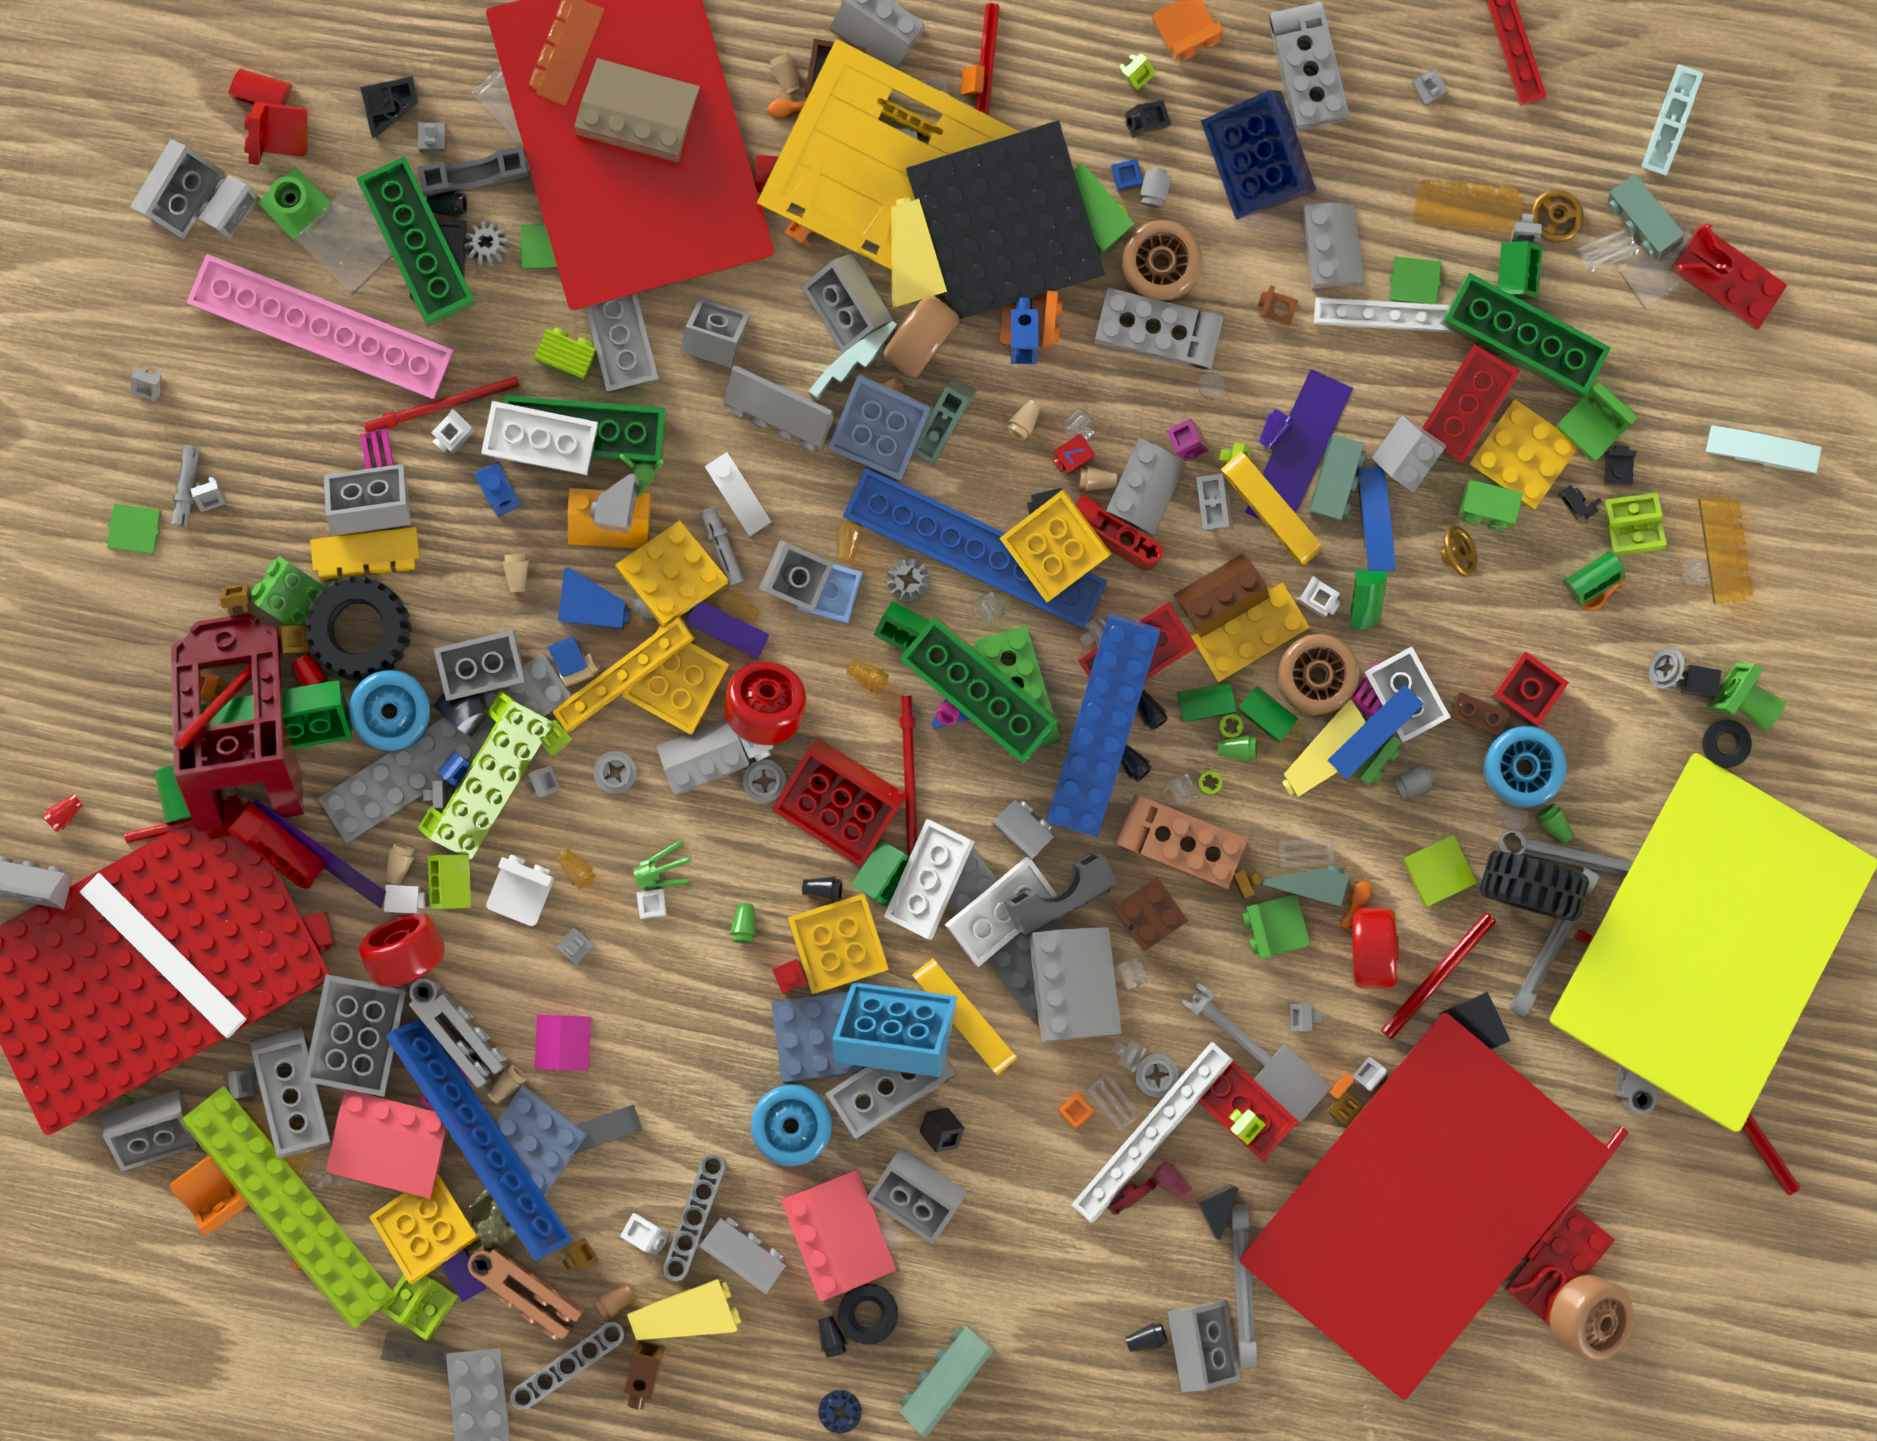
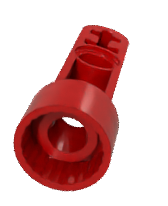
[1076,494,1163,570]
[226,801,325,889]

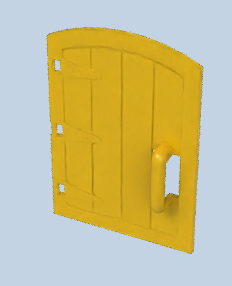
[757,39,1020,296]

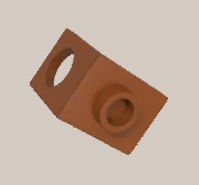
[1257,285,1298,325]

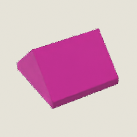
[535,1015,591,1071]

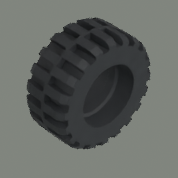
[305,576,412,681]
[1480,850,1589,921]

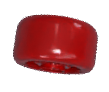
[724,661,807,745]
[1352,907,1399,989]
[359,913,445,987]

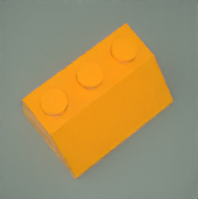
[567,488,652,549]

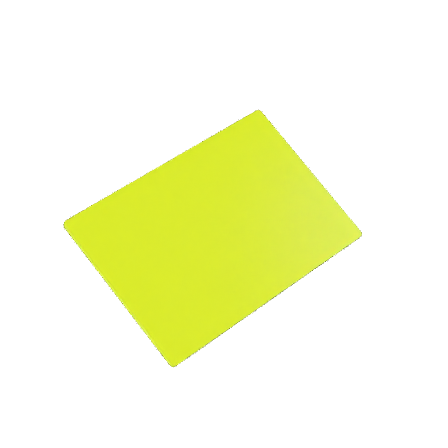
[1549,753,1877,1132]

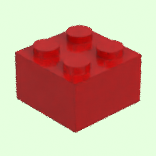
[1490,651,1569,727]

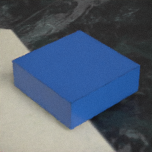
[1111,159,1143,192]

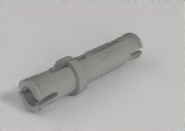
[171,445,201,527]
[700,506,745,587]

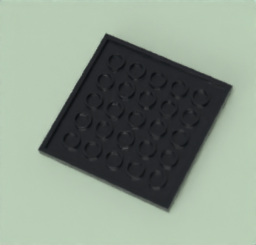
[906,120,1105,320]

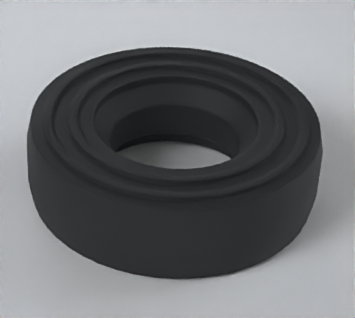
[1702,719,1752,768]

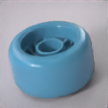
[349,669,430,751]
[1483,726,1567,808]
[751,1084,833,1166]

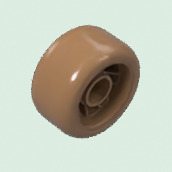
[1121,220,1202,303]
[883,295,960,378]
[1277,634,1359,716]
[1550,1275,1634,1362]

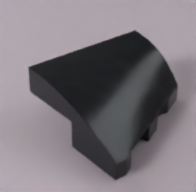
[1439,992,1511,1049]

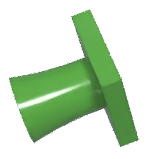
[257,166,334,242]
[1707,662,1786,731]

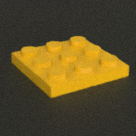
[1468,399,1578,511]
[1000,490,1112,603]
[615,520,728,628]
[622,626,731,735]
[788,893,889,994]
[369,1172,479,1284]

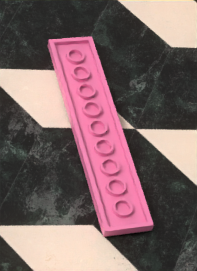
[186,254,455,400]

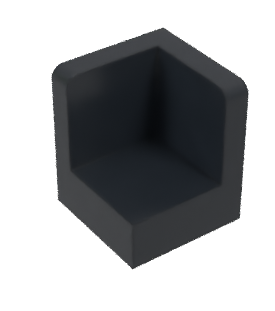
[920,1108,965,1153]

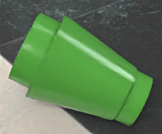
[1218,735,1257,761]
[1537,804,1575,845]
[730,903,756,944]

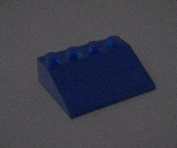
[1201,90,1317,220]

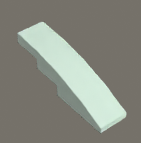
[1641,64,1704,176]
[808,321,897,401]
[1706,425,1822,474]

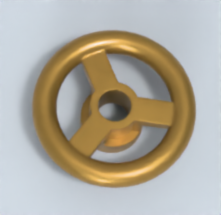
[1531,190,1583,242]
[1440,526,1477,577]

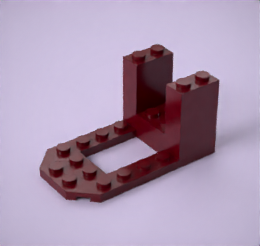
[171,613,304,832]

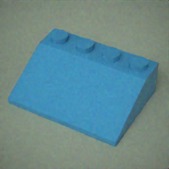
[832,982,957,1077]

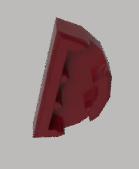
[1108,1177,1157,1215]

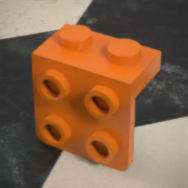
[1152,0,1224,62]
[1000,291,1063,349]
[170,1156,249,1236]

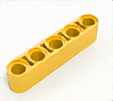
[1220,452,1324,567]
[912,958,1018,1076]

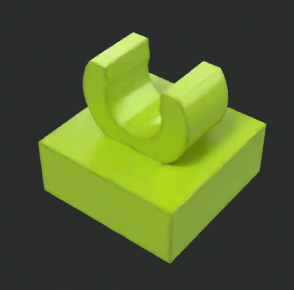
[1120,54,1156,91]
[1219,442,1251,463]
[541,719,573,757]
[1229,1109,1266,1145]

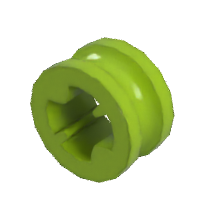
[1219,714,1243,739]
[1198,770,1223,796]

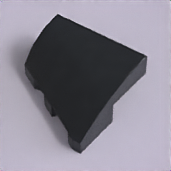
[360,76,418,138]
[433,692,487,737]

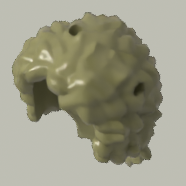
[466,1188,516,1255]

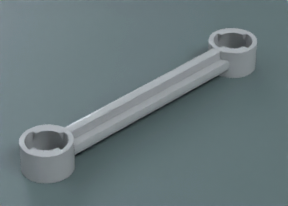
[1498,830,1633,877]
[1509,867,1599,1017]
[1231,1204,1257,1368]

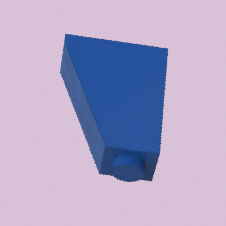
[558,567,631,630]

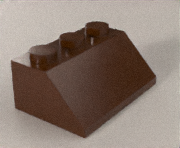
[1173,554,1270,638]

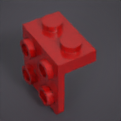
[244,102,308,165]

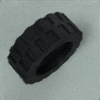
[838,1283,898,1345]

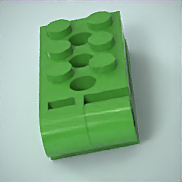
[975,625,1061,757]

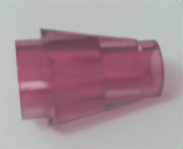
[1152,1161,1192,1200]

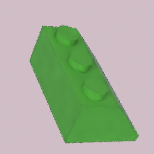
[1074,163,1134,258]

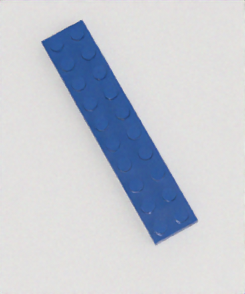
[843,468,1108,630]
[386,1019,573,1262]

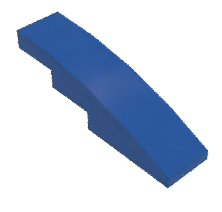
[1357,467,1396,572]
[1327,685,1424,779]

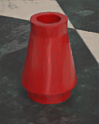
[42,794,83,832]

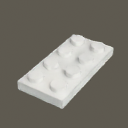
[481,401,598,476]
[884,819,975,940]
[945,857,1057,967]

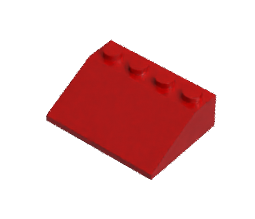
[772,737,908,868]

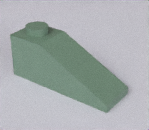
[913,377,977,465]
[1261,865,1349,907]

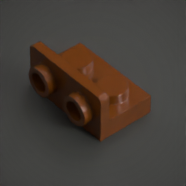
[1450,692,1510,737]

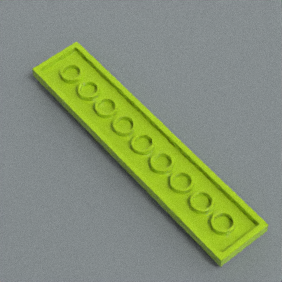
[180,1086,394,1330]

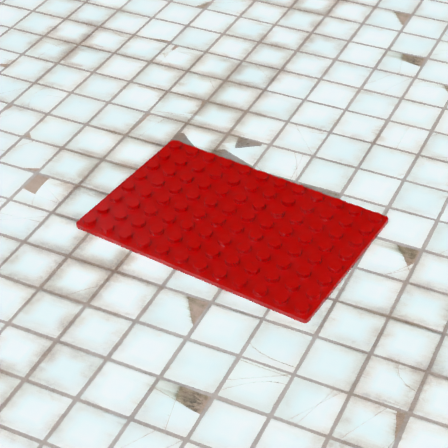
[486,0,774,311]
[0,796,331,1136]
[1239,1013,1609,1400]

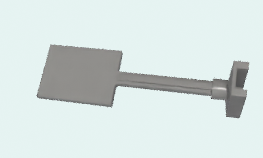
[1180,983,1332,1123]

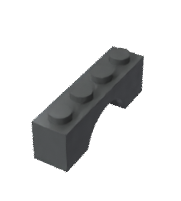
[417,146,531,199]
[1004,851,1117,935]

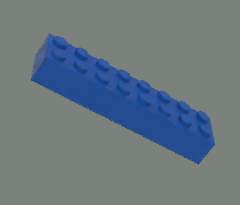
[1046,613,1160,837]

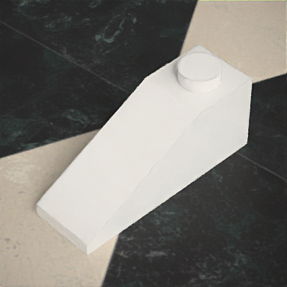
[705,452,772,537]

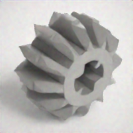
[464,221,510,267]

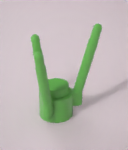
[620,454,664,497]
[633,840,691,890]

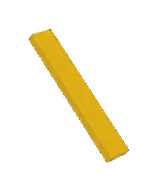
[552,617,695,733]

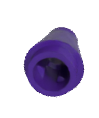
[1258,408,1293,450]

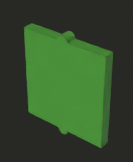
[519,224,557,269]
[1389,256,1441,305]
[107,504,161,554]

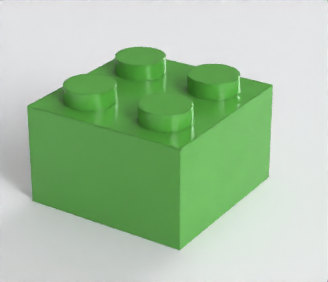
[1456,480,1523,533]

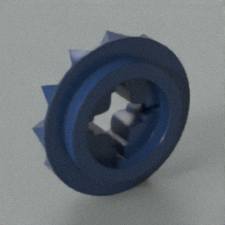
[818,1390,862,1434]

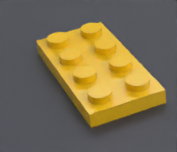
[1191,582,1310,683]

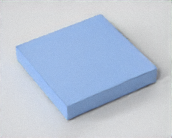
[797,564,863,624]

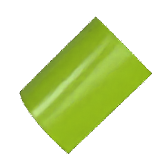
[428,854,471,910]

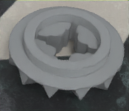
[887,559,930,601]
[1648,648,1688,690]
[594,751,637,794]
[743,760,786,803]
[1135,1054,1179,1097]

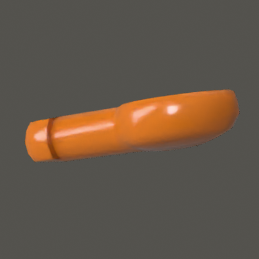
[767,99,806,119]
[1582,579,1626,611]
[1340,881,1372,929]

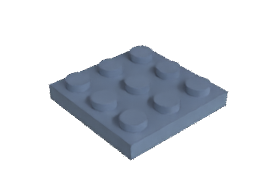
[828,375,932,481]
[771,991,862,1082]
[496,1086,588,1197]

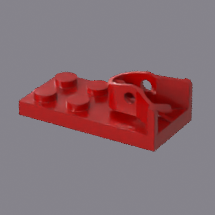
[1670,223,1787,330]
[1422,343,1521,463]
[1078,601,1197,680]
[1198,1061,1301,1164]
[1505,1207,1615,1325]

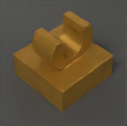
[220,583,251,616]
[279,625,309,653]
[1233,870,1263,899]
[1327,1091,1364,1127]
[562,1238,598,1272]

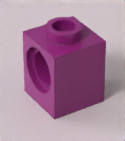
[1167,419,1209,462]

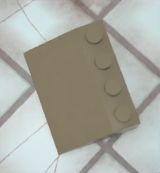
[574,58,700,163]

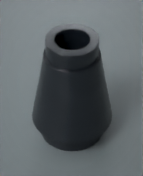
[426,191,467,217]
[1137,689,1169,731]
[1120,744,1152,782]
[802,876,843,903]
[818,1316,847,1358]
[1126,1322,1168,1352]

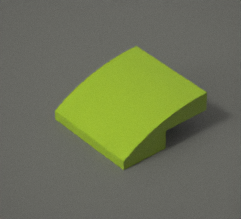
[1604,492,1667,556]
[1402,835,1477,907]
[381,1274,458,1341]

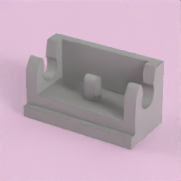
[1196,474,1233,532]

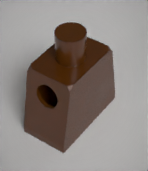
[624,1340,665,1410]

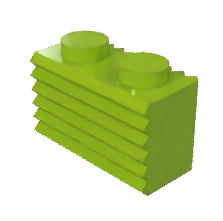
[534,327,597,381]

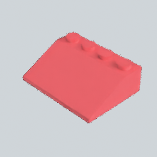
[326,1090,450,1200]
[781,1169,897,1302]

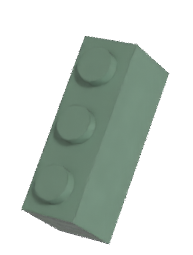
[1608,174,1685,261]
[1308,434,1366,522]

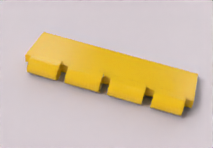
[310,527,420,581]

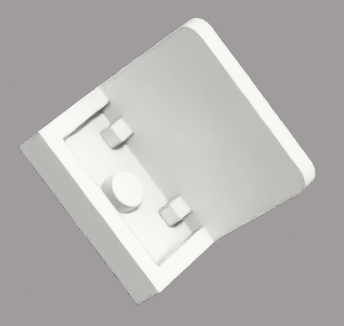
[486,855,555,926]

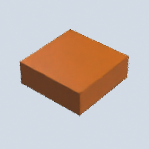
[960,65,985,96]
[1327,1072,1355,1099]
[1057,1092,1095,1130]

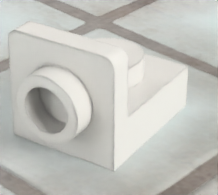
[620,1213,669,1255]

